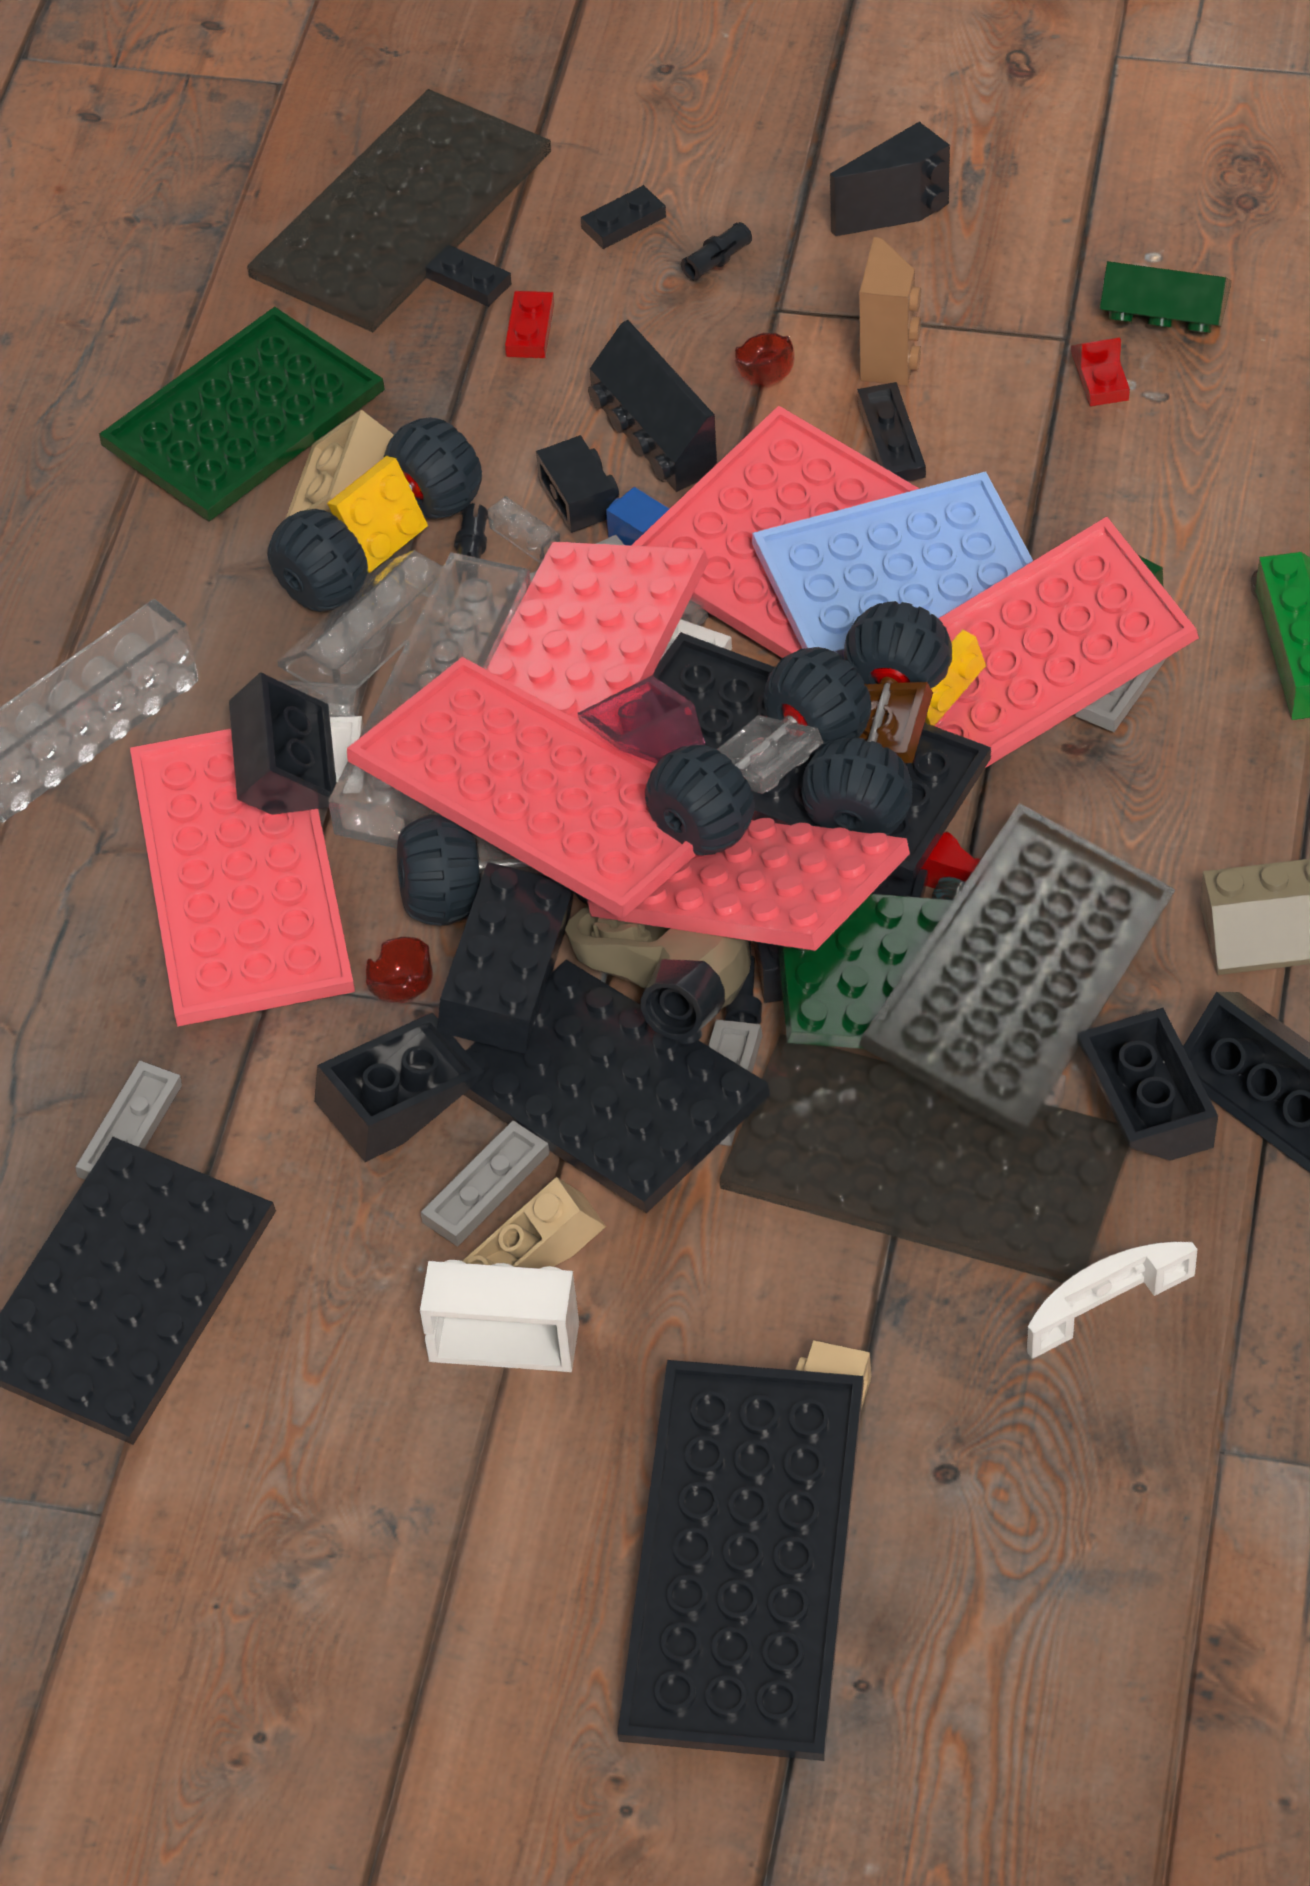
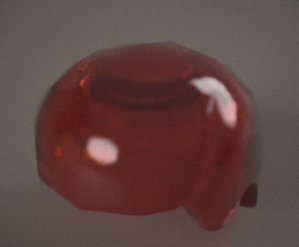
[734,332,795,386]
[366,936,433,1003]

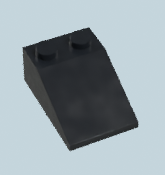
[830,122,950,236]
[314,1012,484,1162]

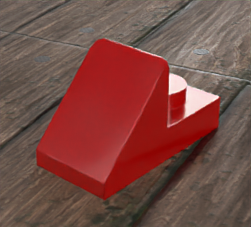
[1071,337,1130,407]

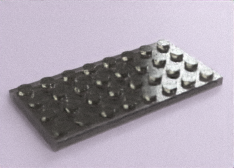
[247,89,551,333]
[859,803,1176,1139]
[720,1034,1131,1283]

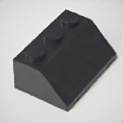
[229,672,339,815]
[1076,1008,1218,1161]

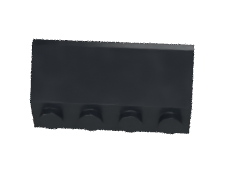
[588,320,717,492]
[1183,992,1310,1172]

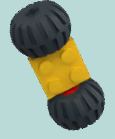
[267,417,482,612]

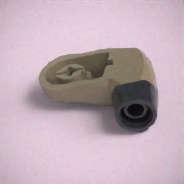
[565,906,751,1044]

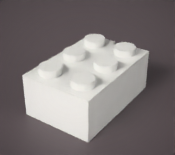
[420,1260,579,1372]

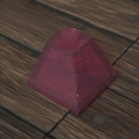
[577,676,705,764]

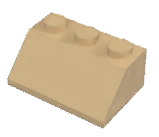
[285,410,394,519]

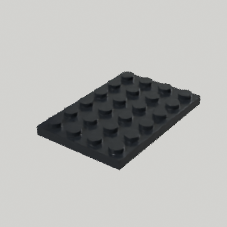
[463,959,770,1214]
[0,1137,276,1445]

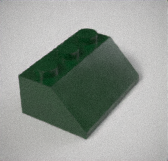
[1100,261,1232,333]

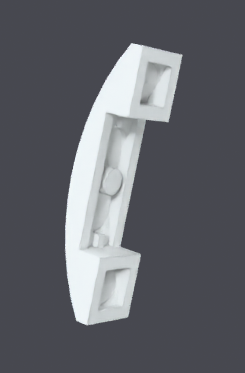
[1027,1242,1197,1359]

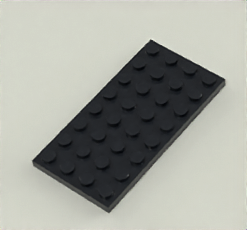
[613,632,991,882]
[617,1360,864,1761]

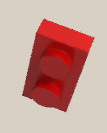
[505,291,555,358]

